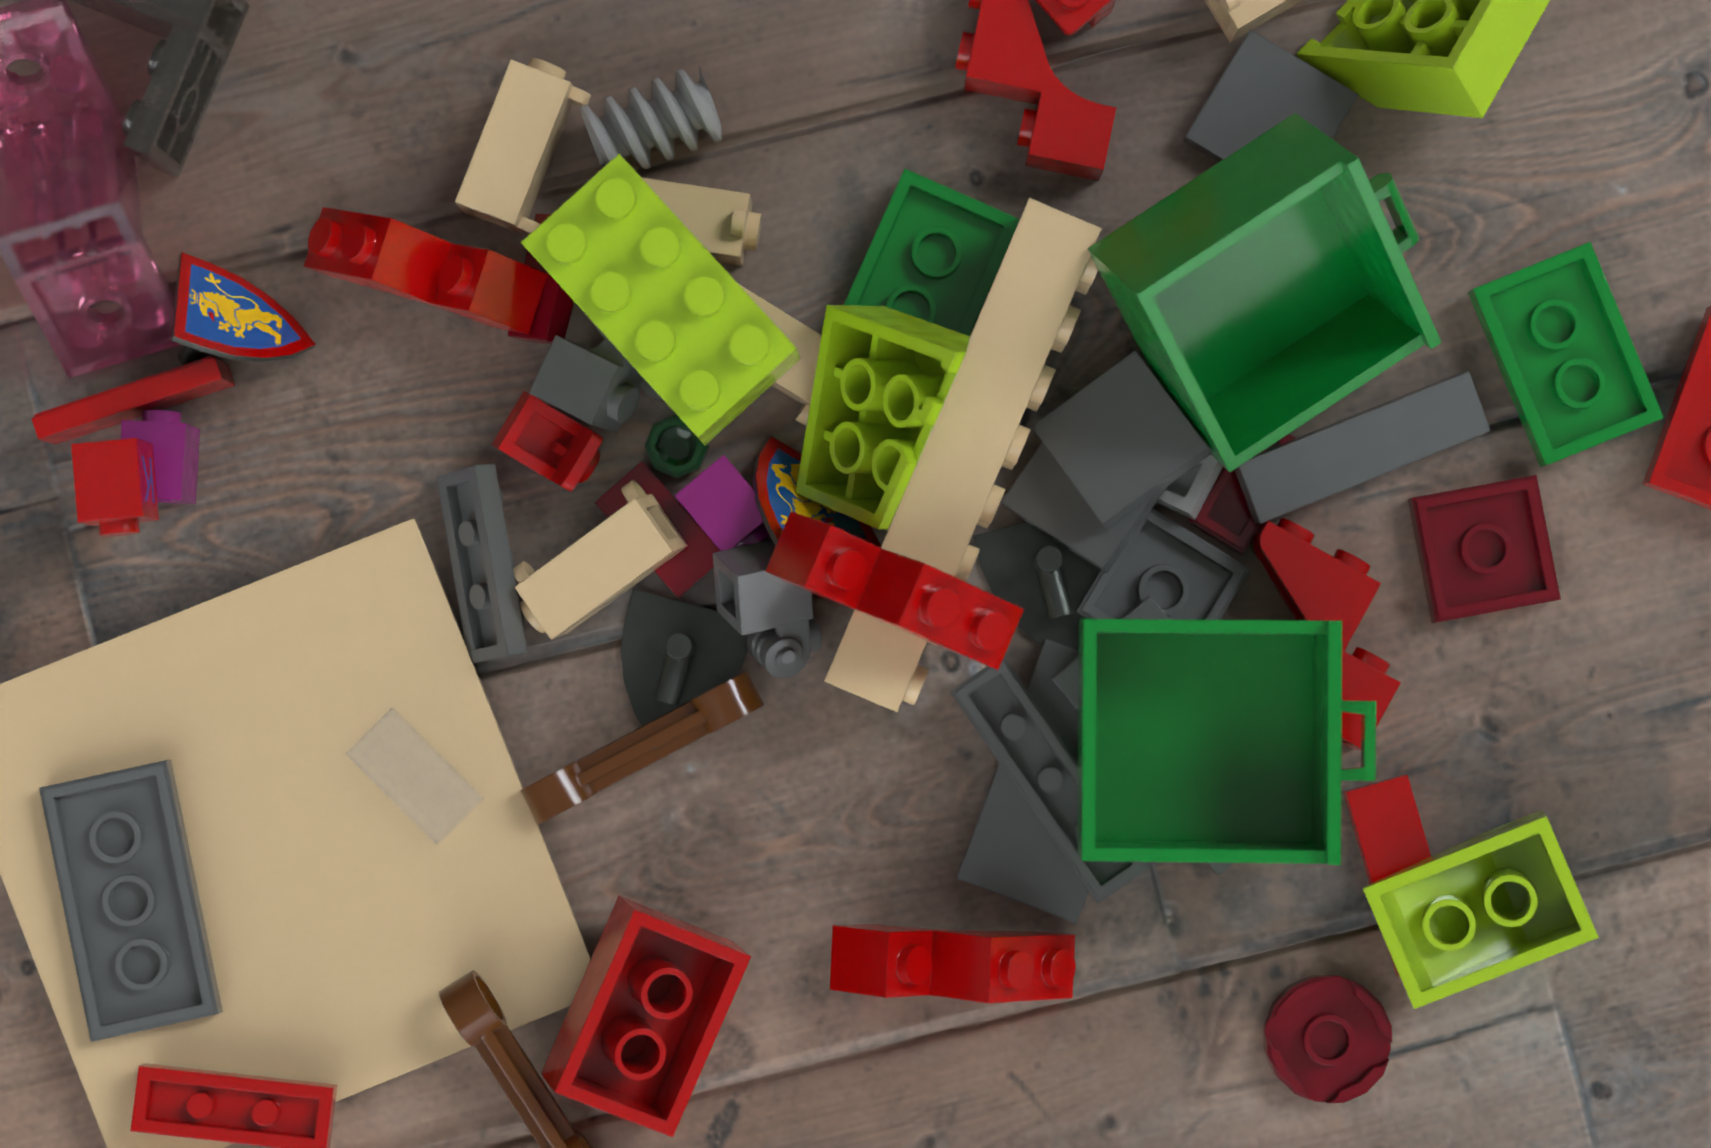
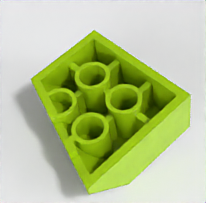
[1296,0,1550,118]
[795,305,970,529]

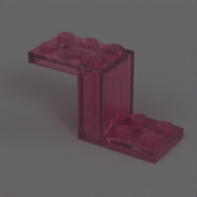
[0,0,182,378]

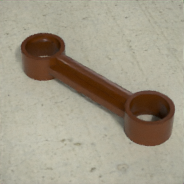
[520,671,764,824]
[439,970,592,1148]

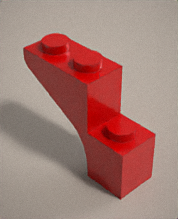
[955,0,1117,181]
[303,207,548,335]
[765,511,1024,670]
[1251,518,1401,750]
[829,924,1076,1004]

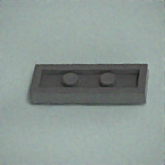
[437,464,528,663]

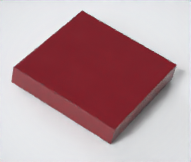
[1408,475,1561,623]

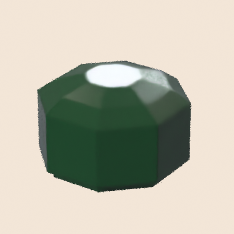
[645,414,709,479]

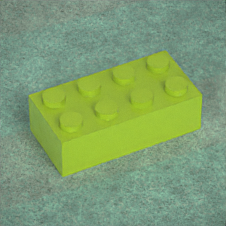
[521,154,801,445]

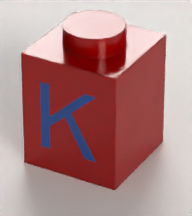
[71,438,159,536]

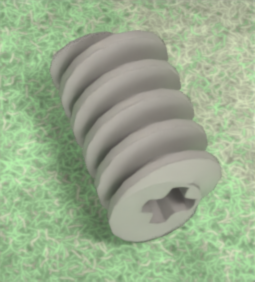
[580,66,722,169]

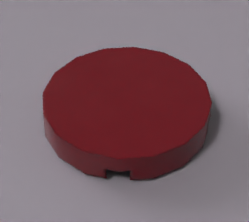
[1263,975,1392,1103]

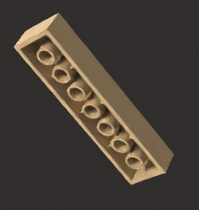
[824,198,1102,712]

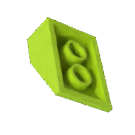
[1363,810,1599,1009]

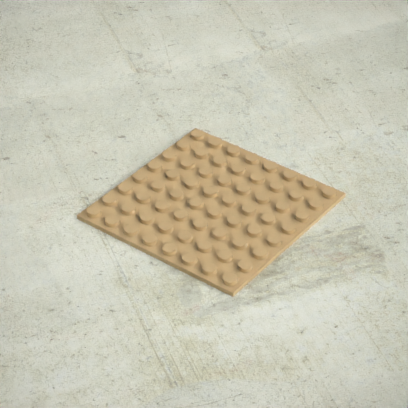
[0,518,591,1148]

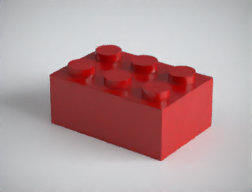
[541,895,751,1137]

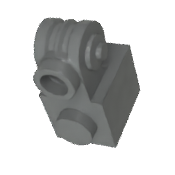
[529,326,643,433]
[713,539,821,679]

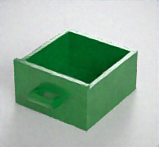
[1087,113,1442,473]
[1077,619,1376,865]

